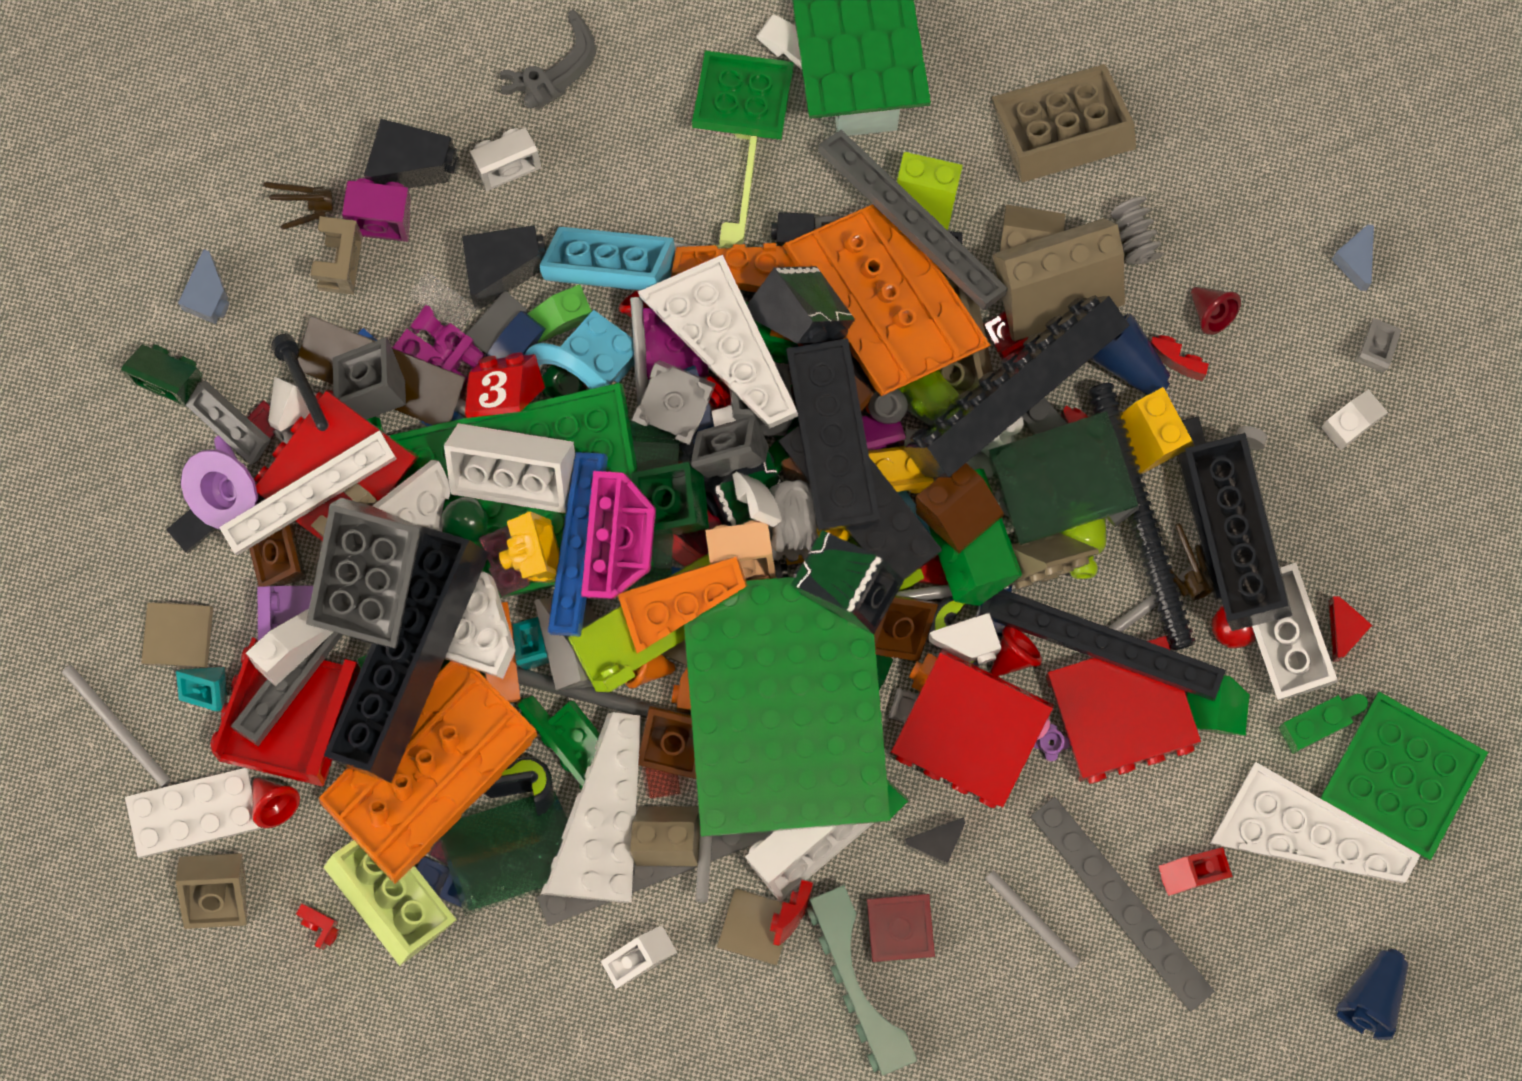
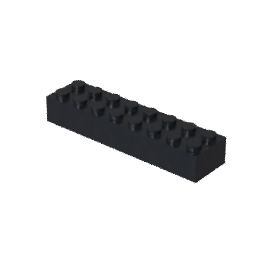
[904,295,1130,478]
[324,527,490,783]

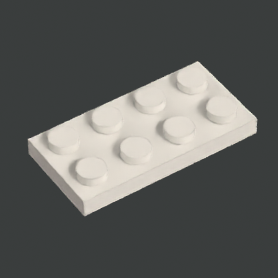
[125,768,261,858]

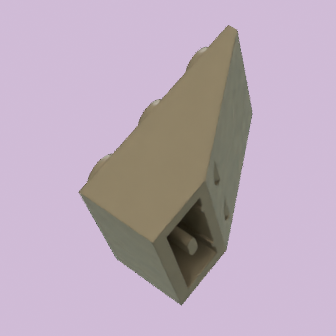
[1005,532,1099,590]

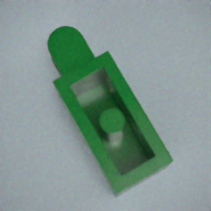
[1278,694,1368,754]

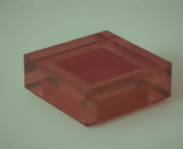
[645,768,681,799]

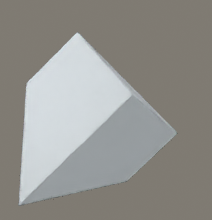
[268,377,317,431]

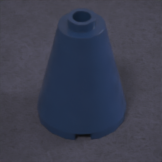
[1091,313,1170,395]
[1335,949,1409,1040]

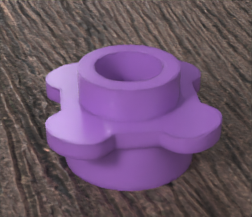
[1034,724,1070,761]

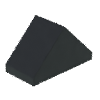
[904,817,966,866]

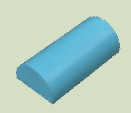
[539,227,675,291]

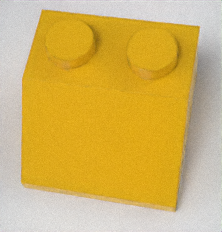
[1121,387,1195,474]

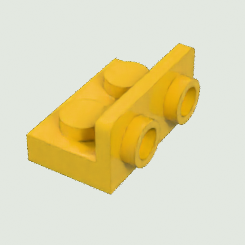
[868,446,934,493]

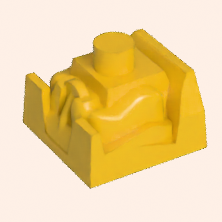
[499,512,560,583]

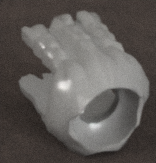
[769,480,819,562]

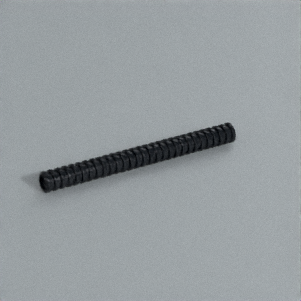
[1087,383,1196,651]

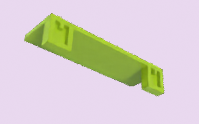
[568,553,710,692]

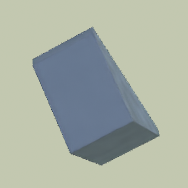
[1331,224,1374,291]

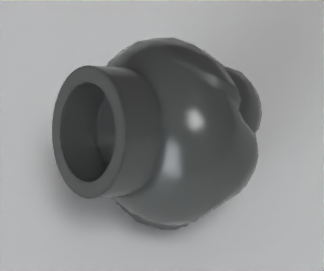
[865,389,908,424]

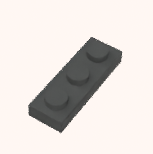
[186,380,271,465]

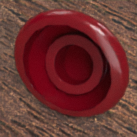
[1191,287,1241,335]

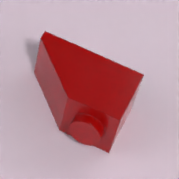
[1158,847,1233,896]

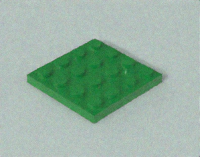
[1320,691,1489,861]

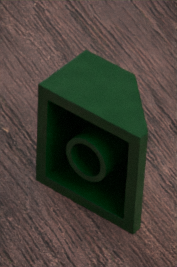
[121,344,202,407]
[631,462,709,535]

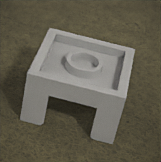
[632,360,716,444]

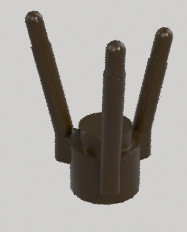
[263,182,333,230]
[1170,523,1214,601]

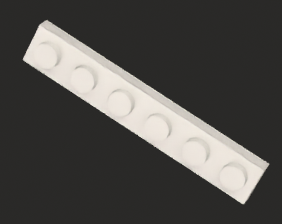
[219,431,397,555]

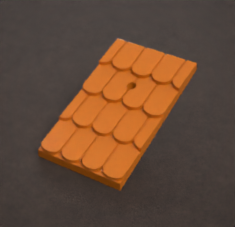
[783,204,990,397]
[319,661,537,884]

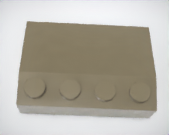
[992,64,1136,183]
[992,218,1125,341]

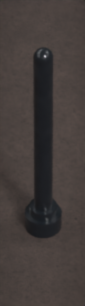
[271,334,329,431]

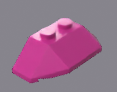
[581,471,656,599]

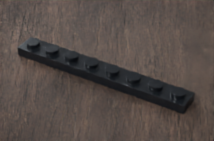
[980,589,1226,702]

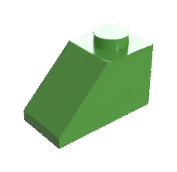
[528,284,592,343]

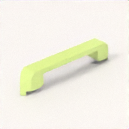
[716,134,758,248]

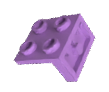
[257,585,314,641]

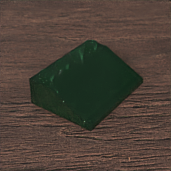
[989,411,1138,545]
[439,791,568,916]

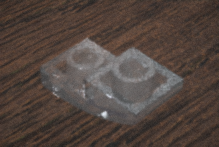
[408,271,477,330]

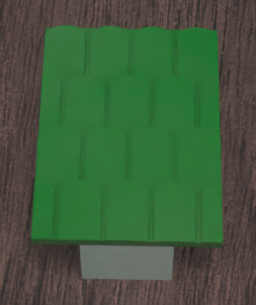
[792,0,931,136]

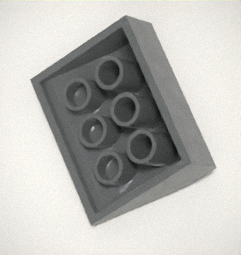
[306,498,422,648]

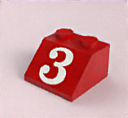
[465,352,545,418]

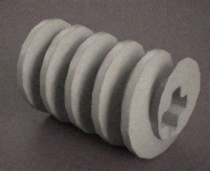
[1111,196,1164,264]

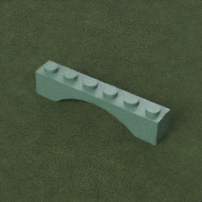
[806,885,918,1076]

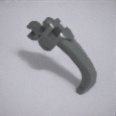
[500,9,596,110]

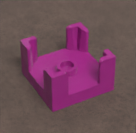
[643,308,708,380]

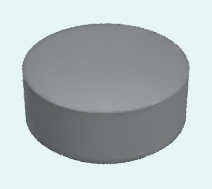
[1236,426,1267,450]

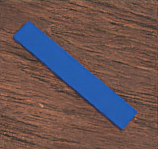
[548,452,608,637]

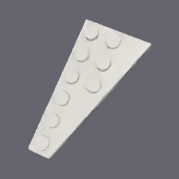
[638,255,798,428]
[541,712,641,903]
[1210,762,1420,883]

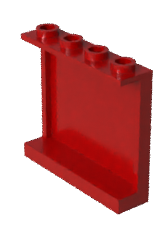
[254,390,419,541]
[1045,636,1201,784]
[210,637,361,787]
[891,649,1054,809]

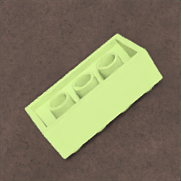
[323,840,456,966]

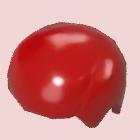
[1212,606,1256,649]

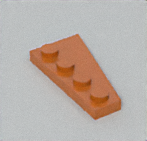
[671,243,796,292]
[618,555,747,654]

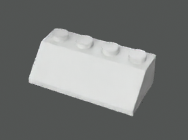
[444,423,575,513]
[1252,563,1338,700]
[745,823,873,902]

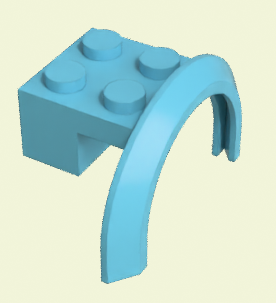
[525,310,635,389]

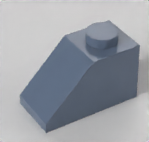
[178,249,229,325]

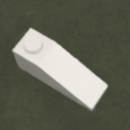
[246,609,333,686]

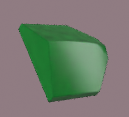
[1187,675,1250,736]

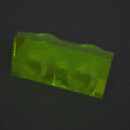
[898,371,959,421]

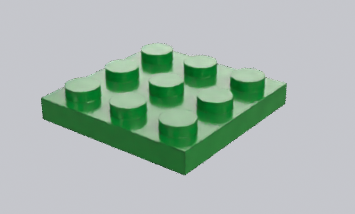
[692,50,794,140]

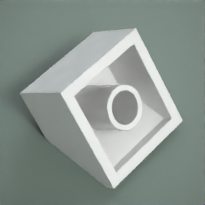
[470,128,541,191]

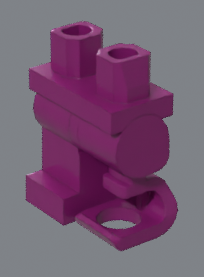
[392,305,485,389]

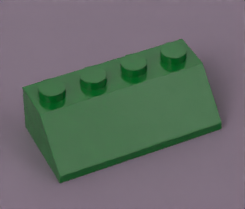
[927,468,1022,606]

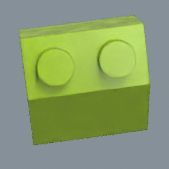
[897,151,963,231]

